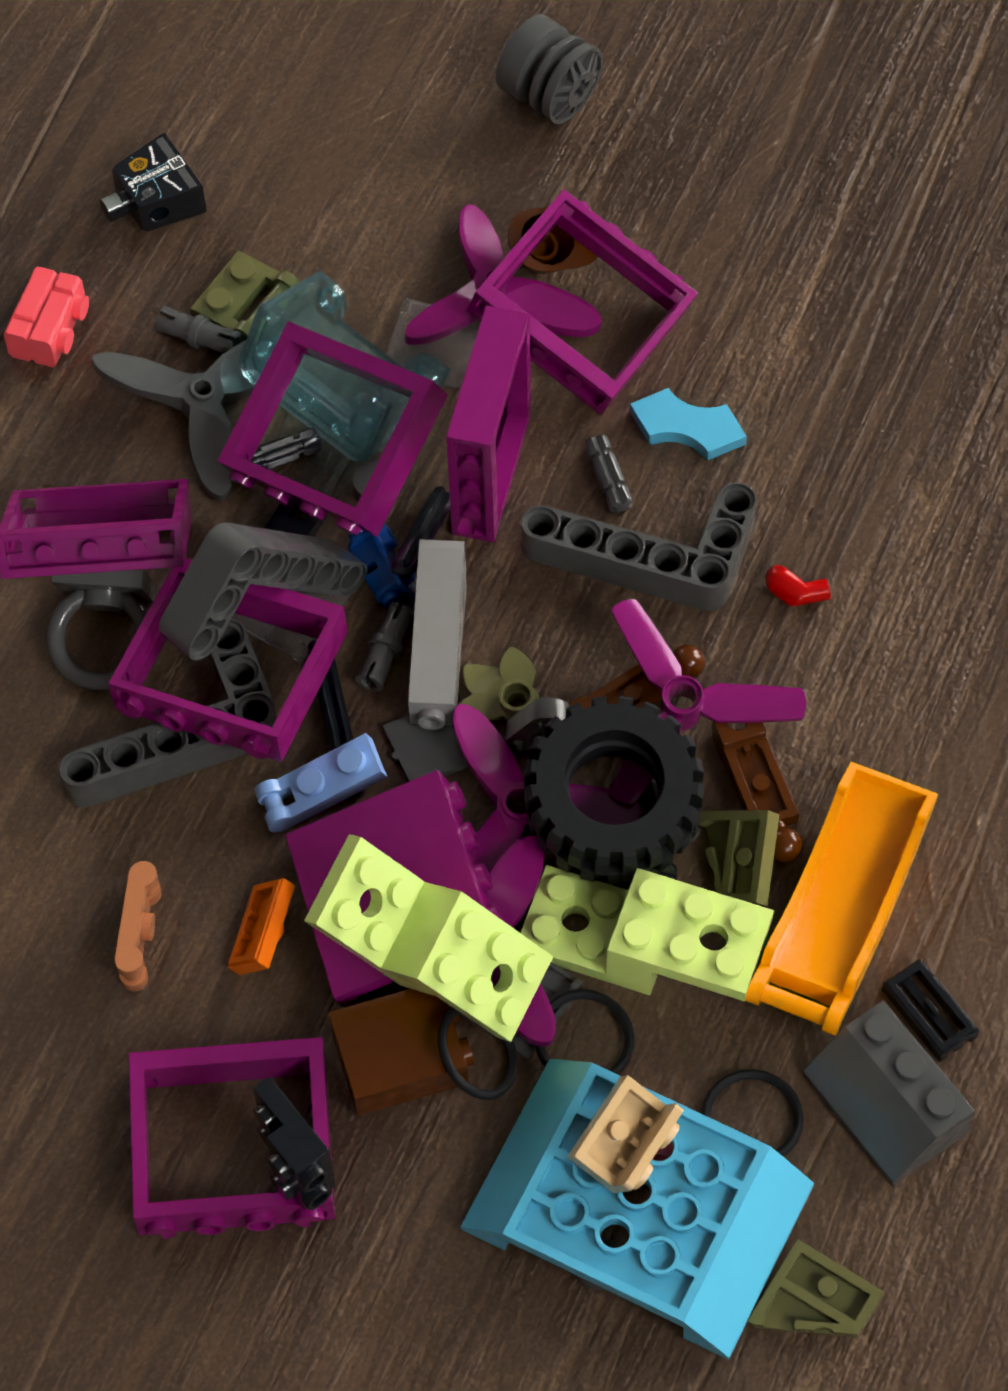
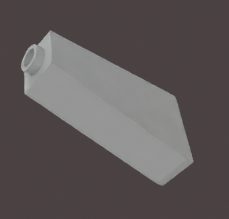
[408,539,467,730]

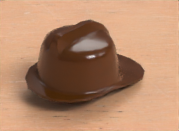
[508,207,598,275]

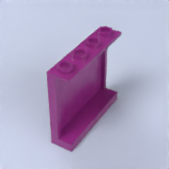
[285,770,505,1008]

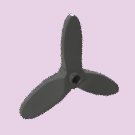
[92,330,283,501]

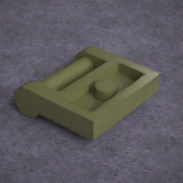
[190,250,301,341]

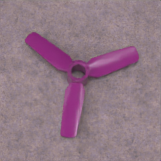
[608,599,807,807]

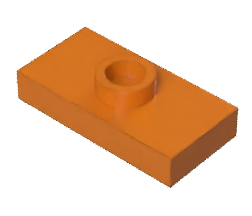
[228,878,296,975]

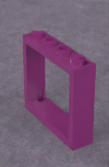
[466,189,698,416]
[446,305,531,543]
[217,321,448,537]
[0,479,192,579]
[108,558,348,762]
[129,1037,335,1239]

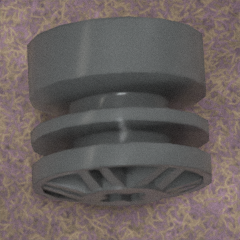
[496,14,603,124]

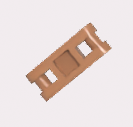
[115,861,162,992]

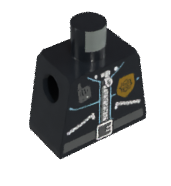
[100,133,207,231]

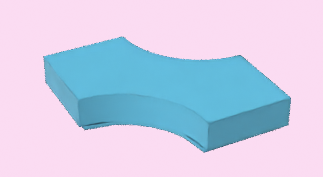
[630,388,747,461]

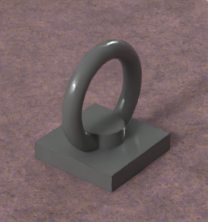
[47,570,157,690]

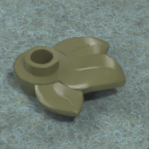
[460,647,539,722]

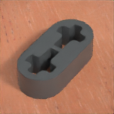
[505,697,570,755]

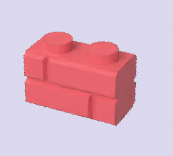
[3,266,89,368]

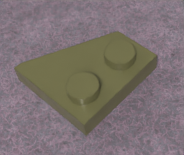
[698,810,780,907]
[747,1239,884,1338]

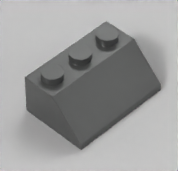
[803,1000,975,1186]

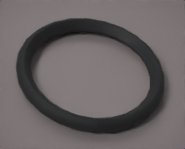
[535,989,635,1074]
[437,1007,518,1100]
[701,1069,804,1157]

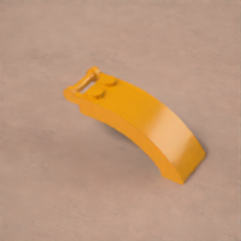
[745,762,938,1036]

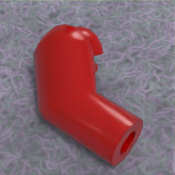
[765,565,831,607]

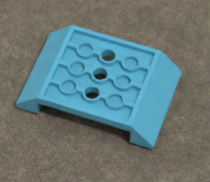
[461,1059,814,1360]

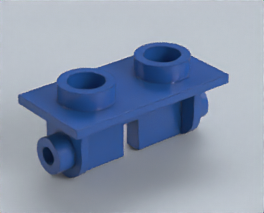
[348,523,416,608]

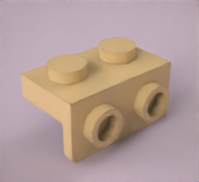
[567,1075,684,1193]

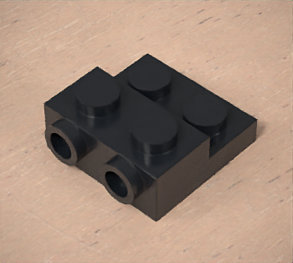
[253,1077,336,1210]

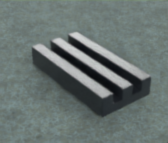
[881,958,980,1062]

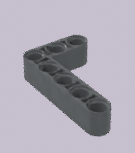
[521,482,757,611]
[159,522,368,661]
[59,618,277,807]

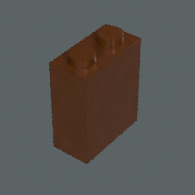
[328,989,474,1116]

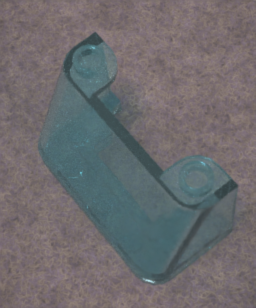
[239,271,451,462]

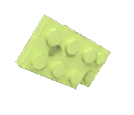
[304,834,553,1042]
[521,865,774,1001]

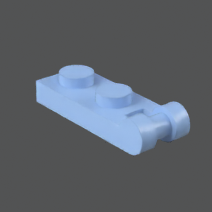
[254,733,387,832]

